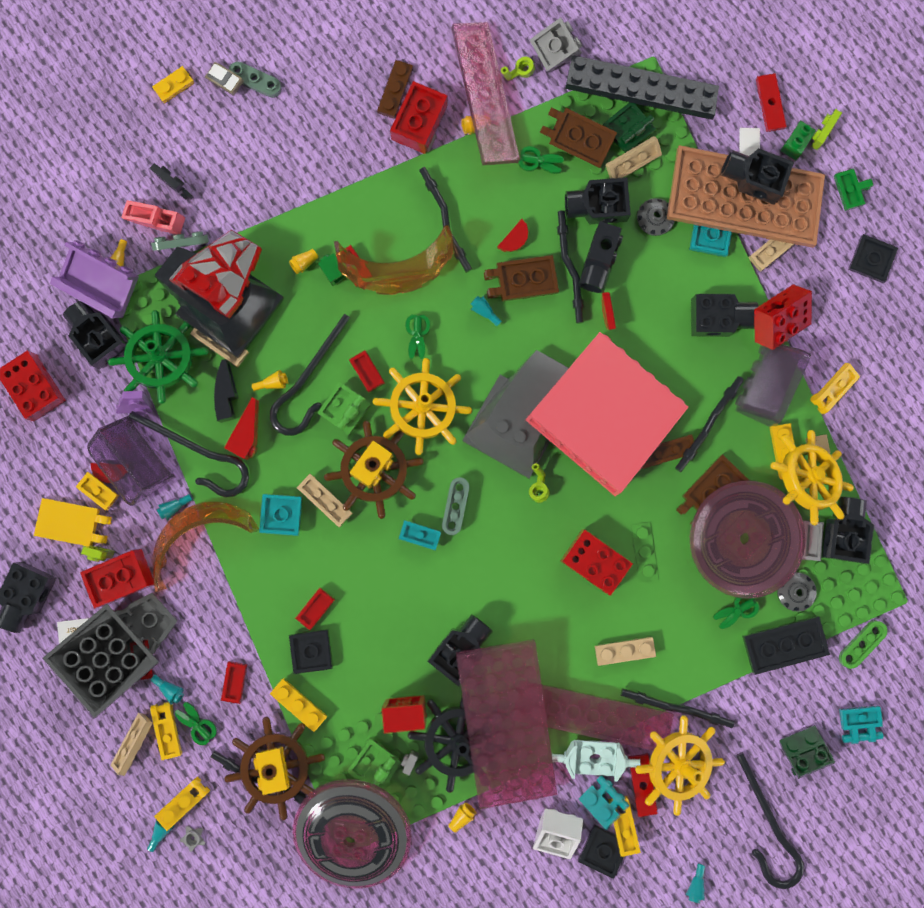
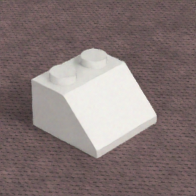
[533,808,583,860]

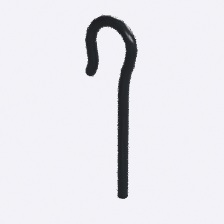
[270,314,350,436]
[129,411,249,497]
[736,752,804,889]

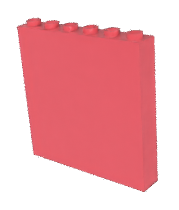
[525,332,688,496]

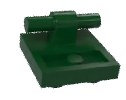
[603,102,656,153]
[779,726,835,779]

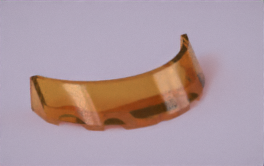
[334,225,454,295]
[152,502,259,593]

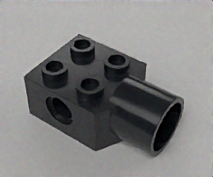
[721,148,794,205]
[565,177,631,225]
[578,221,623,293]
[691,294,759,337]
[63,301,127,369]
[822,497,874,564]
[0,562,57,633]
[427,614,493,687]

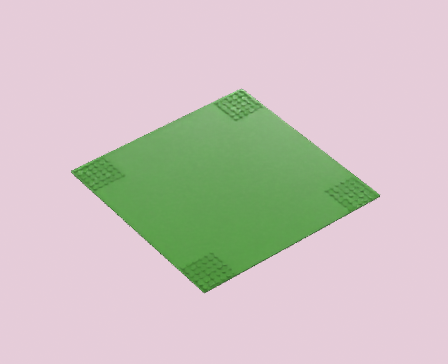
[118,57,907,854]

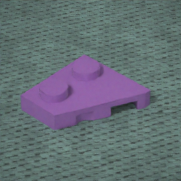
[116,391,153,415]

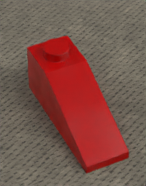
[224,397,259,460]

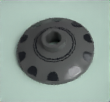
[637,198,674,236]
[777,572,817,611]

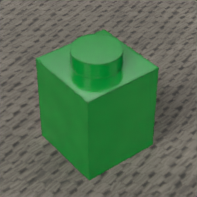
[318,253,348,286]

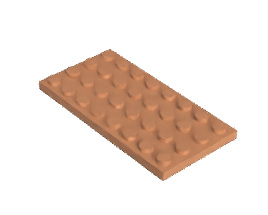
[667,145,825,248]

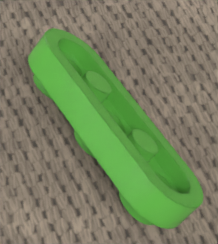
[839,621,887,669]

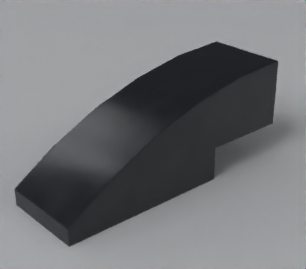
[214,359,239,423]

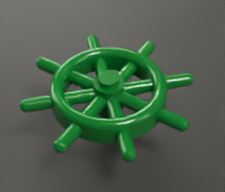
[108,310,209,404]

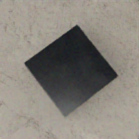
[848,234,898,283]
[289,629,333,674]
[578,824,624,879]

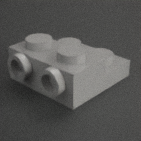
[530,17,583,73]

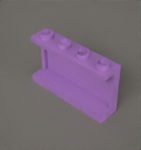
[50,240,139,318]

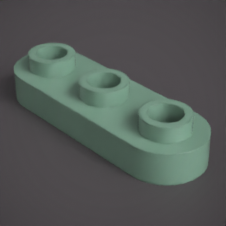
[229,62,282,98]
[151,231,209,250]
[442,478,469,535]

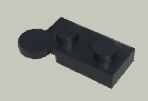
[150,163,194,200]

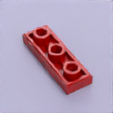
[756,73,786,132]
[628,753,658,817]

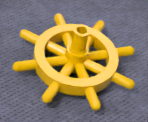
[373,358,472,455]
[770,430,854,525]
[635,715,725,816]

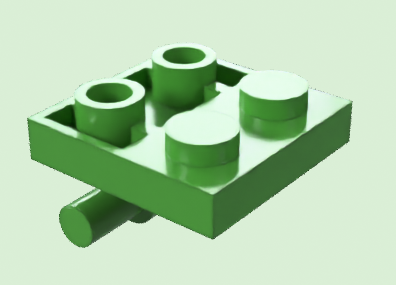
[318,382,371,435]
[347,737,402,795]

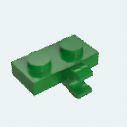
[834,168,874,211]

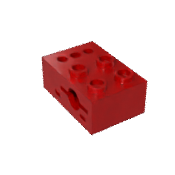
[390,81,448,154]
[754,284,812,350]
[0,350,66,421]
[560,529,633,596]
[80,549,156,609]
[382,695,427,733]

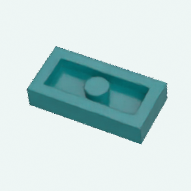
[399,520,441,550]

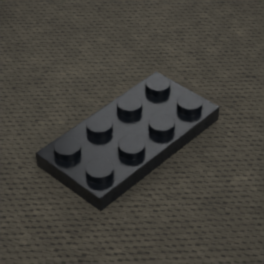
[742,616,830,675]

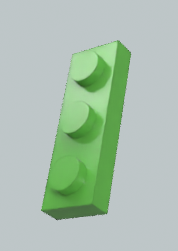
[631,522,659,582]

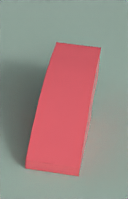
[121,200,185,235]

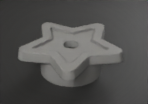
[180,826,205,852]

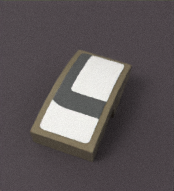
[205,62,244,96]

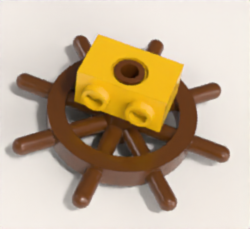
[324,421,424,519]
[224,717,325,821]

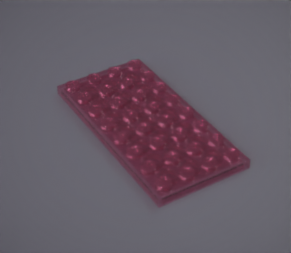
[456,639,557,809]

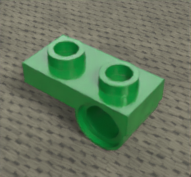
[780,120,816,161]

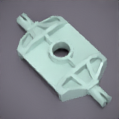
[552,740,640,782]

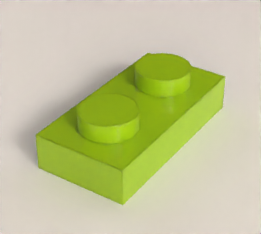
[811,109,842,150]
[81,546,115,562]

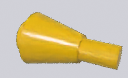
[110,239,127,266]
[252,370,288,391]

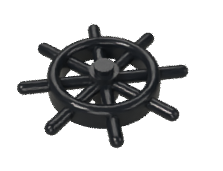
[407,690,508,793]

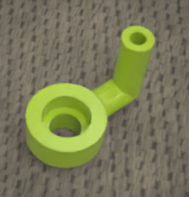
[501,56,535,81]
[529,463,550,503]

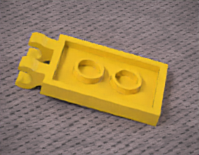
[33,498,112,546]

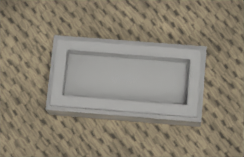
[799,521,824,561]

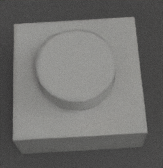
[401,750,419,776]

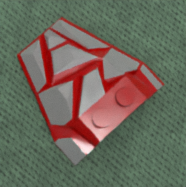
[169,229,262,319]

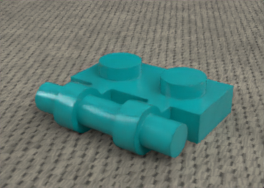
[839,705,884,744]
[579,775,630,830]

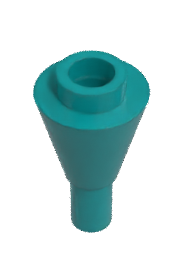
[470,296,502,326]
[157,494,193,521]
[150,674,184,704]
[147,820,174,852]
[685,863,705,904]

